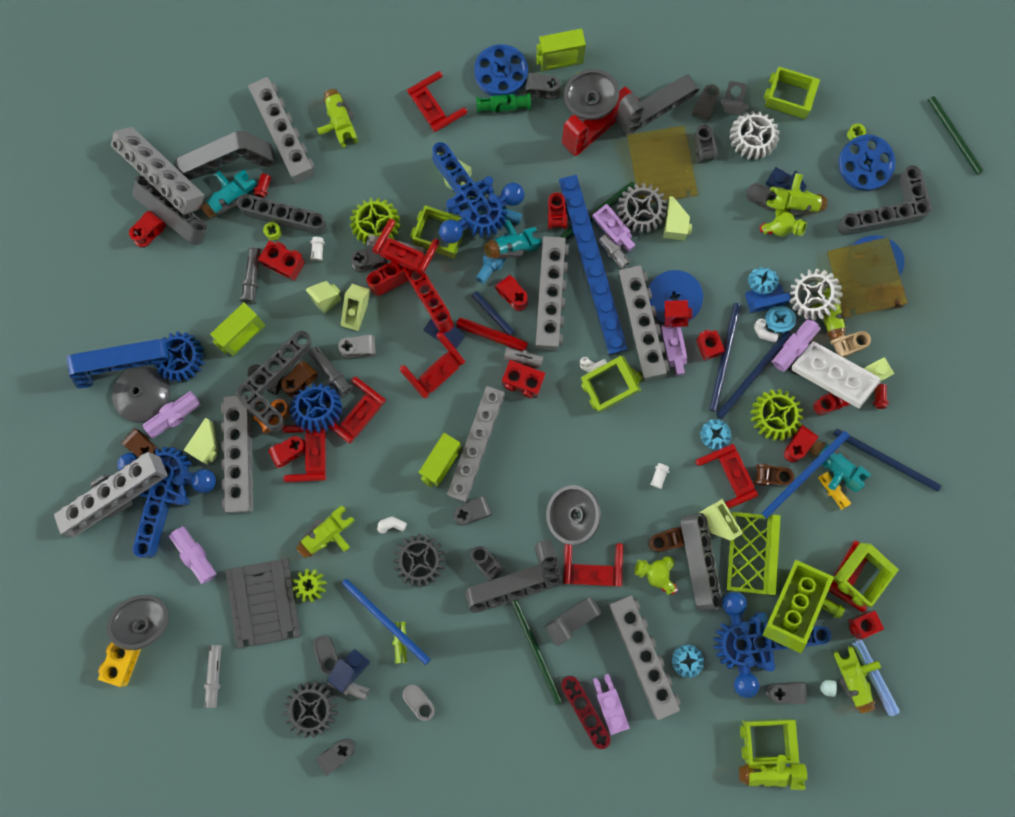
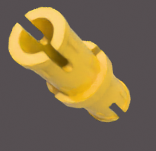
[818,471,851,510]

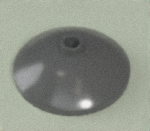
[564,69,619,120]
[112,366,170,423]
[546,485,601,545]
[107,595,169,650]

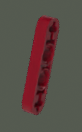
[561,676,611,749]

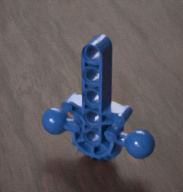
[432,142,525,244]
[117,447,216,558]
[713,591,831,699]

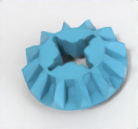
[748,266,779,294]
[765,306,796,334]
[700,419,732,450]
[672,645,704,678]

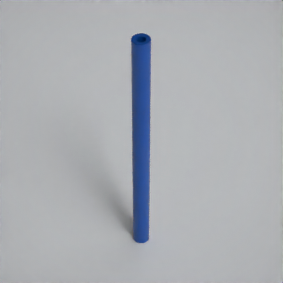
[761,431,850,519]
[342,579,431,665]

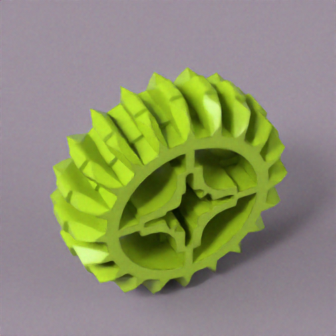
[350,197,400,247]
[750,389,803,441]

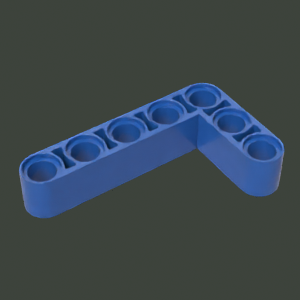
[66,339,169,388]

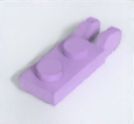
[593,674,630,735]

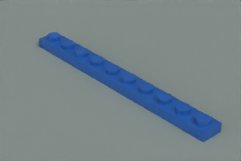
[558,174,628,355]

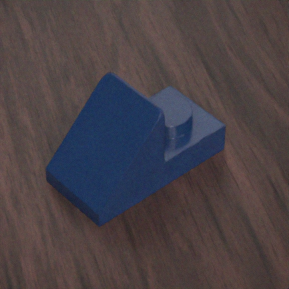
[765,167,807,192]
[423,319,465,349]
[327,649,370,694]

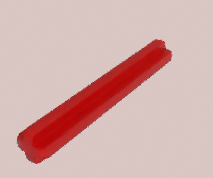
[456,317,528,352]

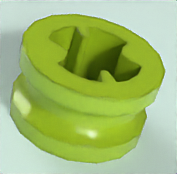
[847,123,866,141]
[263,222,282,241]

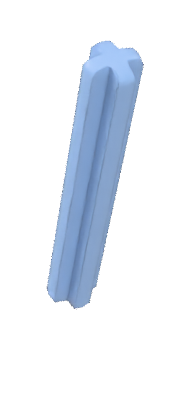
[851,640,900,716]

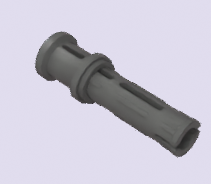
[239,247,261,304]
[308,346,354,398]

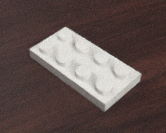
[791,341,881,409]

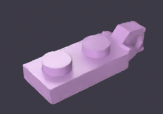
[592,204,635,253]
[660,325,687,377]

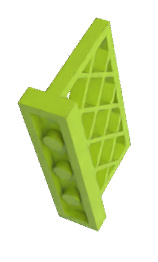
[726,512,781,596]

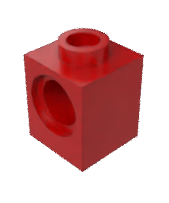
[664,300,692,327]
[696,329,725,361]
[848,610,884,639]

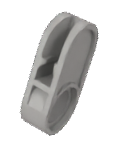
[402,684,435,721]

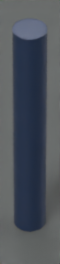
[471,291,514,336]

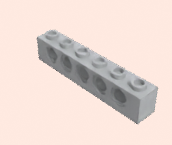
[248,77,315,184]
[111,127,204,215]
[535,236,569,351]
[619,265,670,382]
[447,386,505,504]
[221,395,253,514]
[54,452,168,538]
[608,596,681,720]

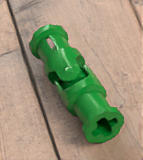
[476,93,531,113]

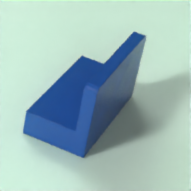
[745,284,791,314]

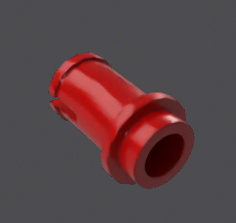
[253,173,271,198]
[873,384,889,409]

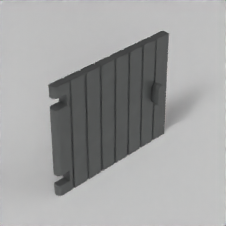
[225,558,301,649]

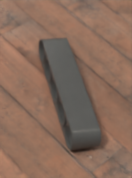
[132,176,207,245]
[237,194,327,235]
[681,513,723,612]

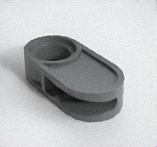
[746,183,777,211]
[313,635,339,674]

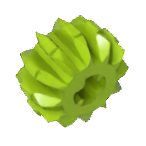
[293,569,327,602]

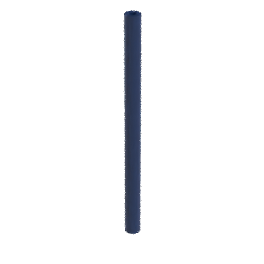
[709,303,741,412]
[716,331,792,420]
[833,428,942,492]

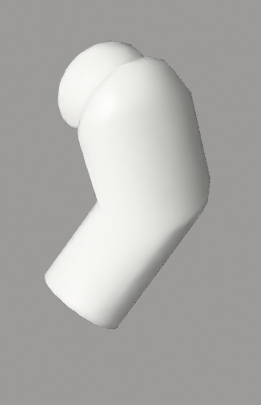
[754,319,778,343]
[580,357,607,373]
[377,516,407,534]

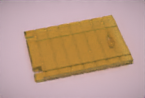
[627,126,698,203]
[827,237,908,317]

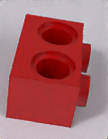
[258,240,305,281]
[502,360,546,398]

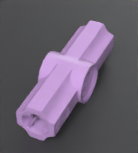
[771,319,821,372]
[143,391,201,439]
[169,526,217,584]

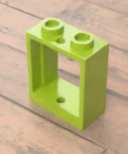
[536,28,586,71]
[763,66,820,119]
[410,205,466,259]
[210,303,266,356]
[581,356,642,412]
[418,433,462,488]
[833,543,899,607]
[740,718,800,765]

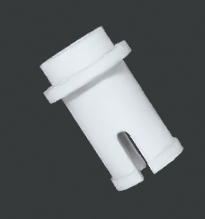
[310,237,325,262]
[650,463,670,489]

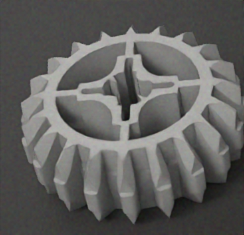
[617,183,668,234]

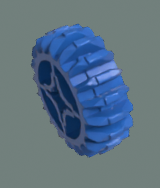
[154,331,206,383]
[290,383,343,434]

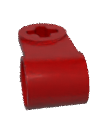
[547,192,567,230]
[129,211,166,248]
[495,275,528,311]
[813,392,850,416]
[784,425,819,463]
[268,436,305,468]

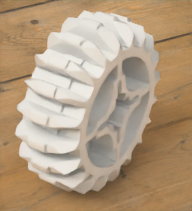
[729,110,780,160]
[789,269,843,320]

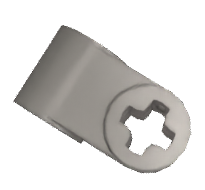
[338,335,376,359]

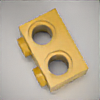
[98,642,141,687]

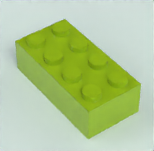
[762,560,834,653]

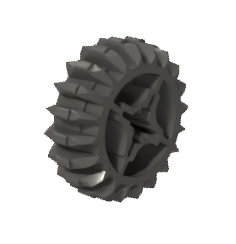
[393,534,446,588]
[283,681,339,738]

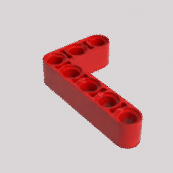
[562,86,639,156]
[366,262,454,333]

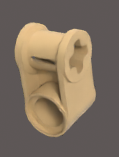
[830,331,871,358]

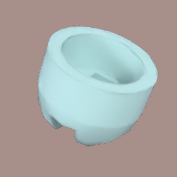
[820,680,837,697]

